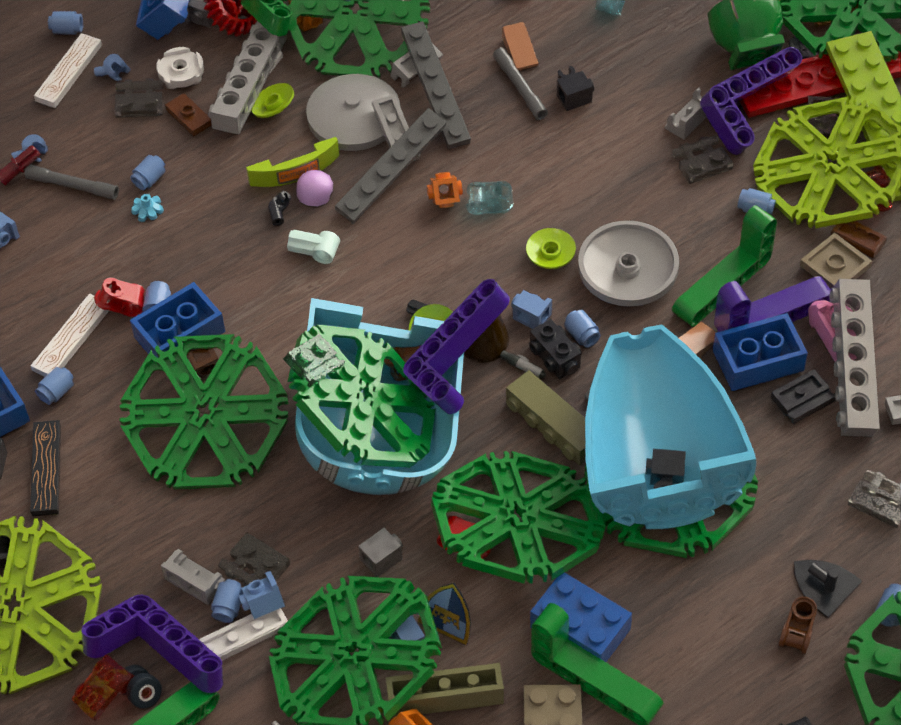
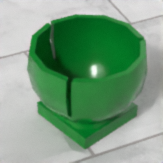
[707,0,785,71]

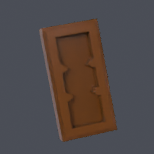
[165,93,212,136]
[830,221,887,258]

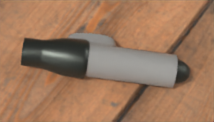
[500,350,546,378]

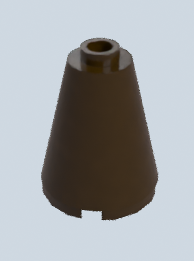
[464,314,509,363]

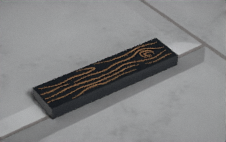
[30,420,61,516]

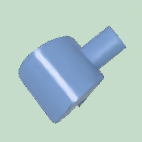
[94,54,131,81]
[11,134,48,162]

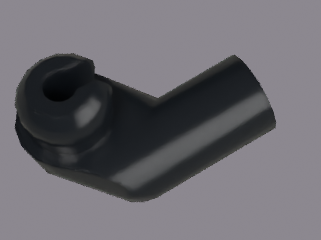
[268,191,291,226]

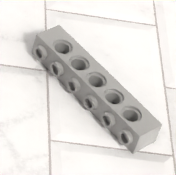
[208,21,287,134]
[829,279,880,437]

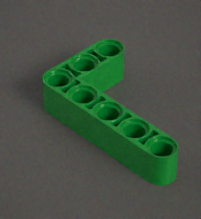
[241,0,292,36]
[672,205,777,327]
[531,603,664,725]
[133,681,220,725]

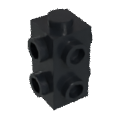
[529,319,582,380]

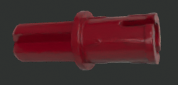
[0,145,40,186]

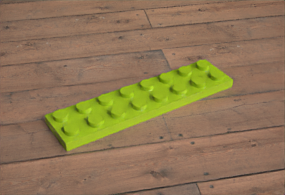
[826,31,901,202]

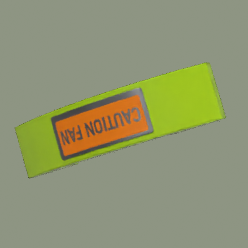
[246,137,339,187]

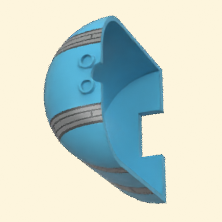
[295,298,464,495]

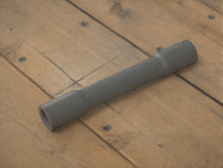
[493,48,548,120]
[25,165,119,200]

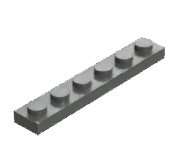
[401,21,471,149]
[335,108,447,224]

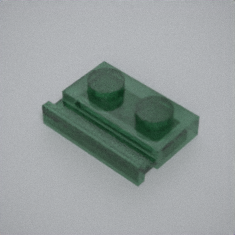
[283,334,345,388]

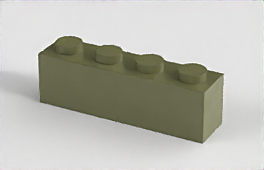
[506,370,586,466]
[386,663,504,718]

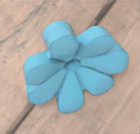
[131,194,164,222]

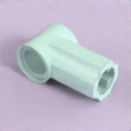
[287,230,340,264]

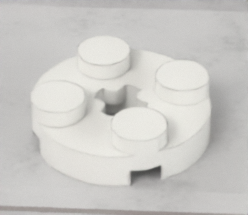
[157,47,204,89]

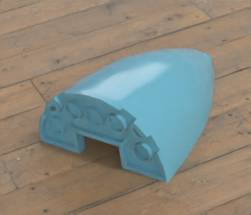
[585,324,756,529]

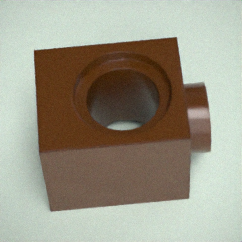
[187,348,219,378]

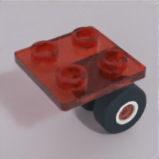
[71,654,162,721]

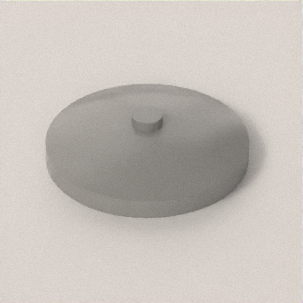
[306,74,400,151]
[578,221,679,306]

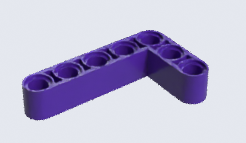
[700,47,802,155]
[714,276,830,332]
[403,279,510,414]
[81,595,223,693]

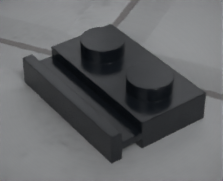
[771,369,836,424]

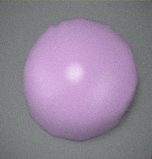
[296,170,333,206]

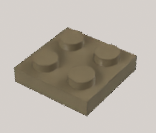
[800,232,872,289]
[524,685,582,725]

